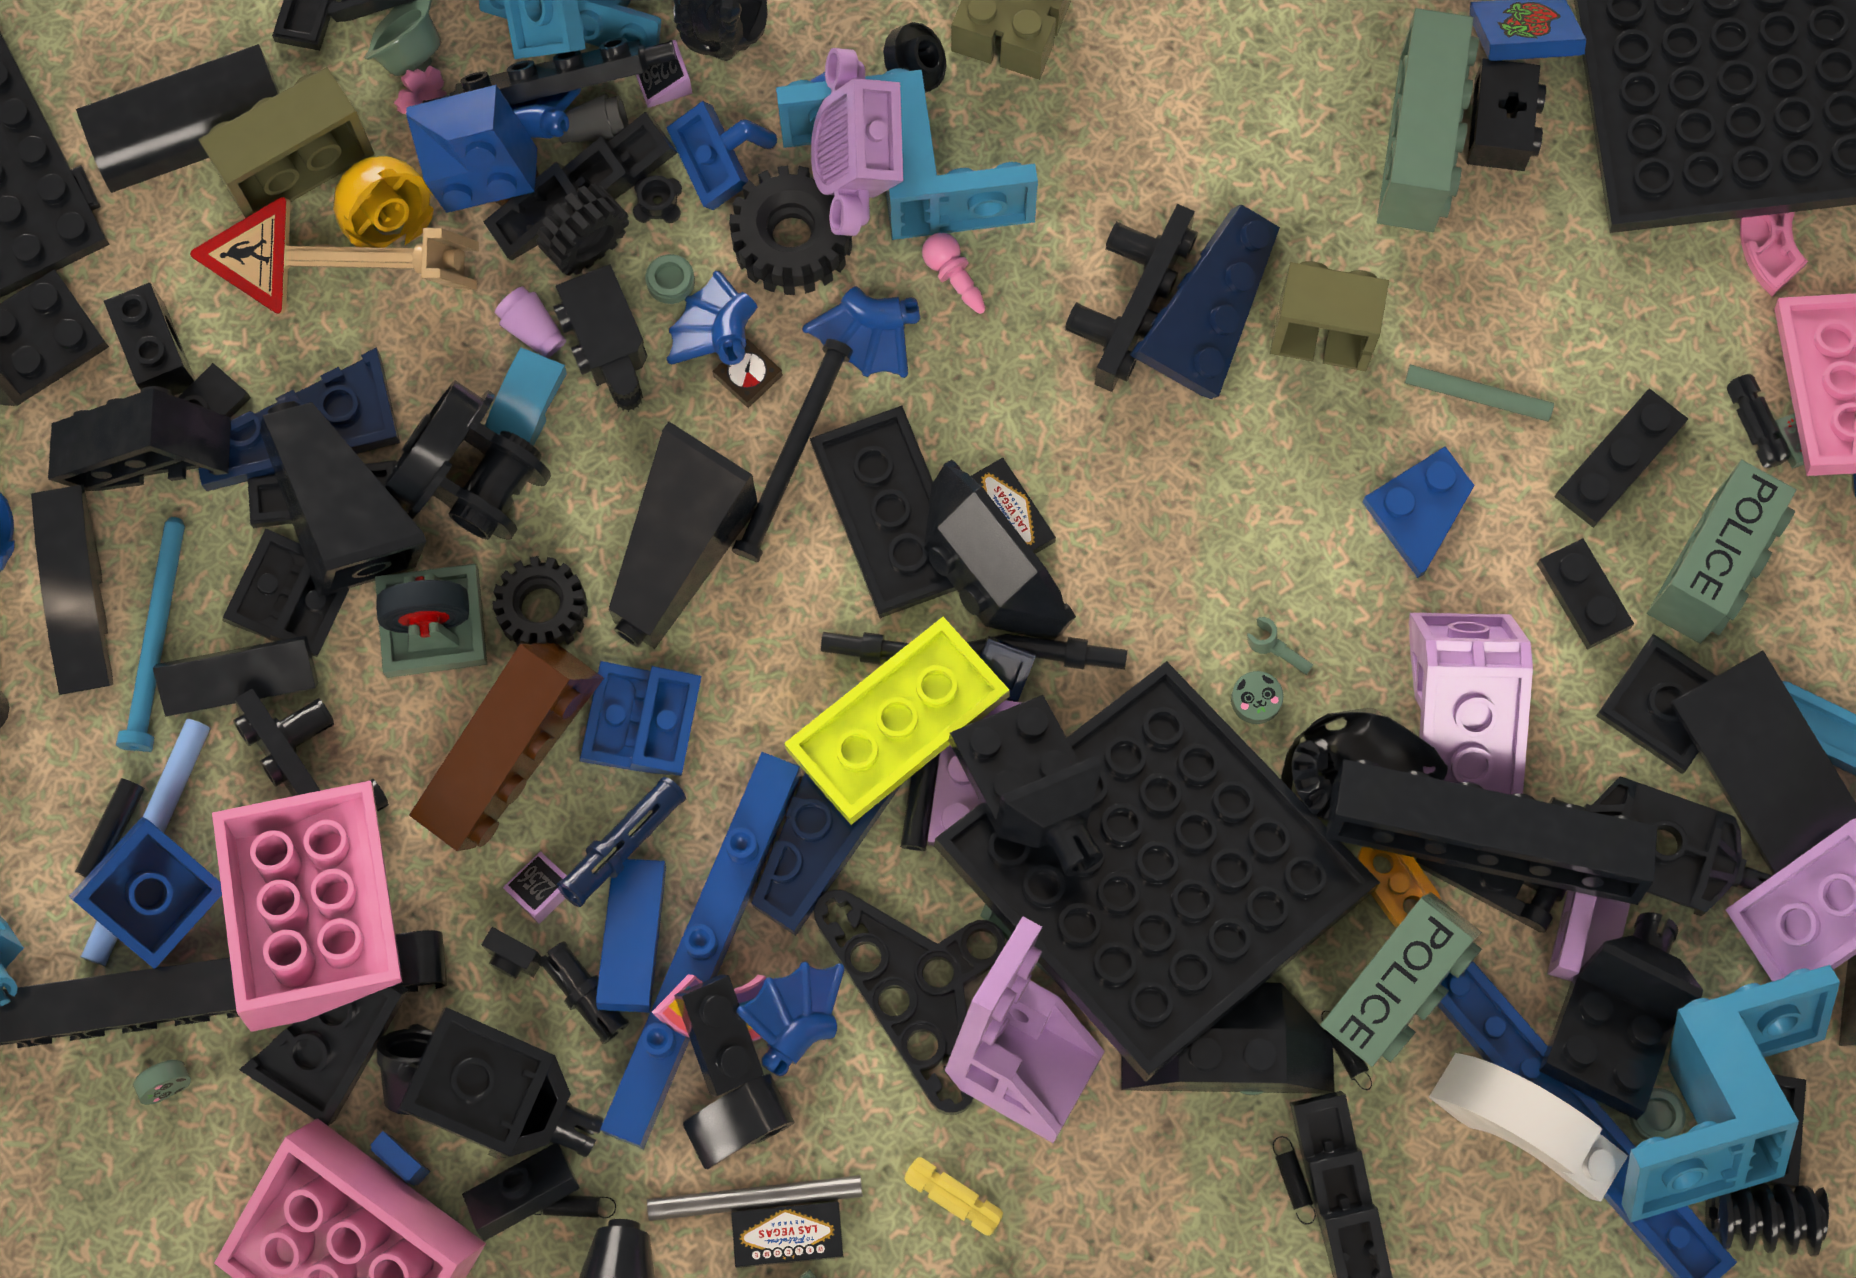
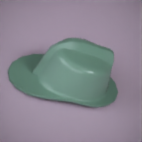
[364,0,441,76]

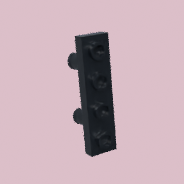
[1065,204,1198,392]
[233,688,389,812]

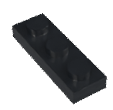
[1554,388,1688,528]

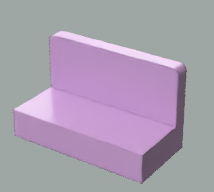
[1547,890,1630,981]

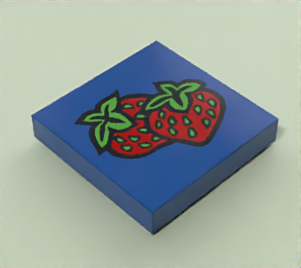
[1470,0,1586,61]

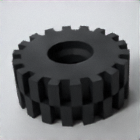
[729,165,853,295]

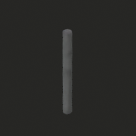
[647,1175,863,1221]

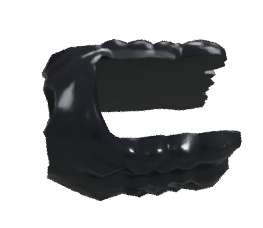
[673,0,768,61]

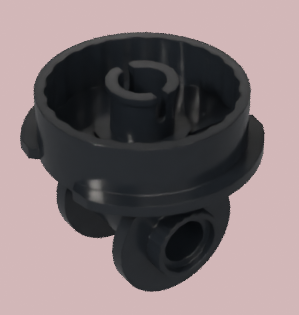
[383,380,551,540]

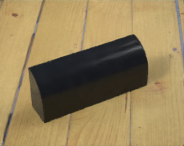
[76,44,280,193]

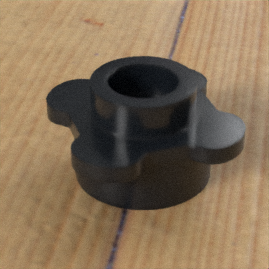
[633,175,682,223]

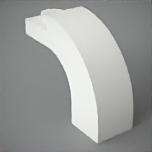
[1429,1053,1628,1202]

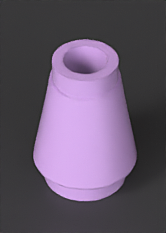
[495,286,567,358]

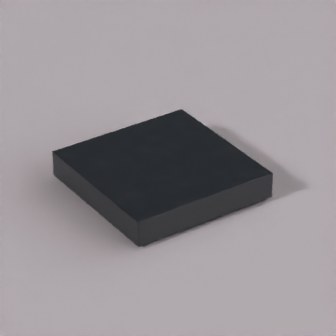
[1596,634,1716,774]

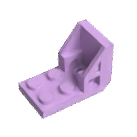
[1409,613,1533,794]
[1725,818,1856,982]
[945,916,1105,1143]

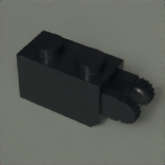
[553,264,648,412]

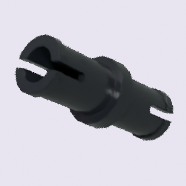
[538,941,630,1044]

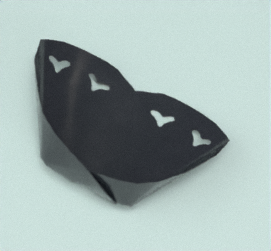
[1281,708,1448,790]

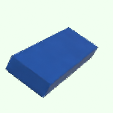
[596,859,666,1013]

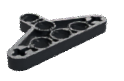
[814,890,1005,1115]

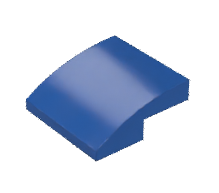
[580,661,702,776]

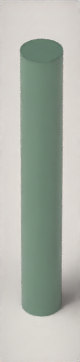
[1405,364,1554,422]

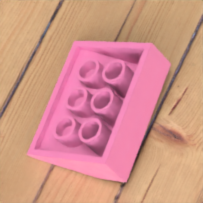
[212,781,403,1032]
[214,1118,486,1278]

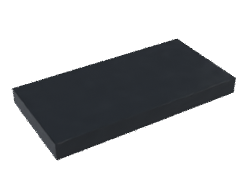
[810,406,956,618]
[1669,650,1856,875]

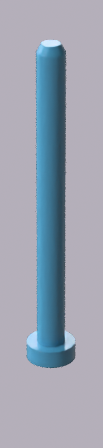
[116,517,185,752]

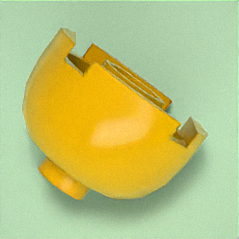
[333,156,434,248]

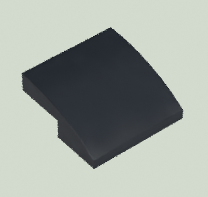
[222,528,350,657]

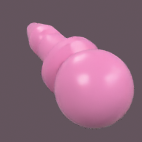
[922,233,985,314]

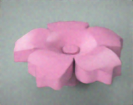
[394,66,447,114]

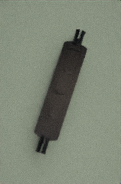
[422,38,677,105]

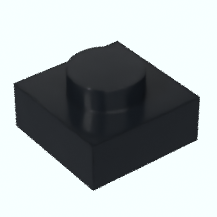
[481,927,541,979]

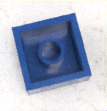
[69,817,222,969]

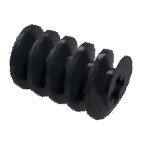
[1705,1183,1829,1257]

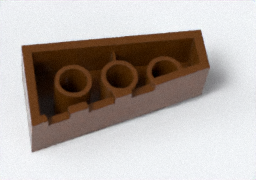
[409,644,604,852]

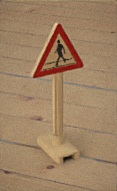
[190,197,479,314]

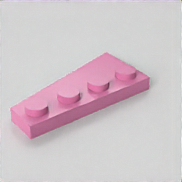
[1774,293,1856,476]

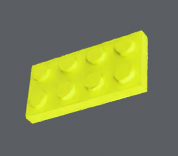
[784,617,1010,825]

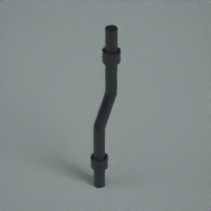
[821,632,1128,670]

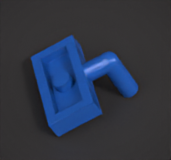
[666,101,777,210]

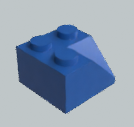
[406,85,538,213]

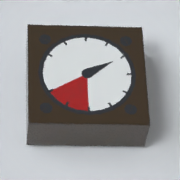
[712,339,783,408]

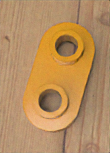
[1357,846,1441,928]

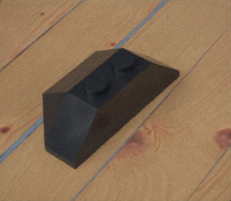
[924,459,1076,640]
[1121,982,1334,1094]

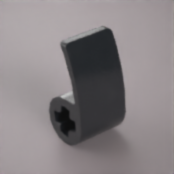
[683,1074,795,1169]

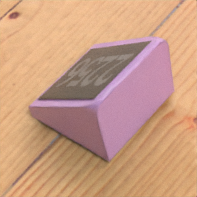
[636,40,693,108]
[503,851,567,924]

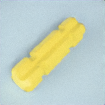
[904,1157,1003,1236]

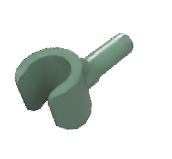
[1247,617,1313,675]

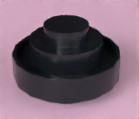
[883,22,947,93]

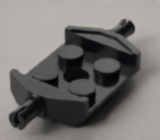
[1549,776,1773,916]

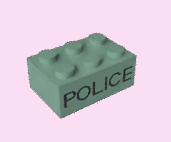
[1646,459,1797,644]
[1321,892,1482,1067]

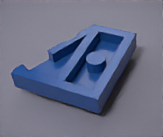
[1362,446,1475,578]

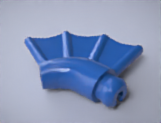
[510,88,581,139]
[667,271,758,365]
[802,286,921,378]
[736,962,845,1076]

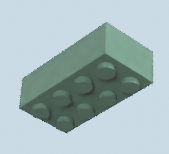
[1376,8,1479,233]

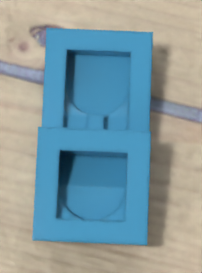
[485,347,567,446]

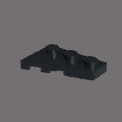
[239,983,409,1126]

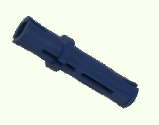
[557,777,686,907]

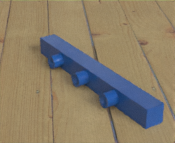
[600,752,802,1150]

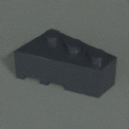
[48,386,231,491]

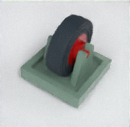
[375,564,488,678]

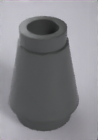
[559,93,629,144]

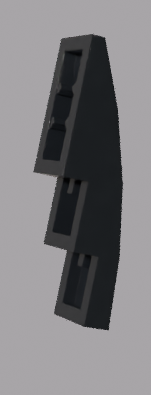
[483,112,678,260]
[31,484,113,695]
[1290,1091,1393,1278]

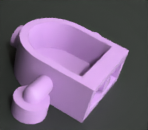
[811,48,903,236]

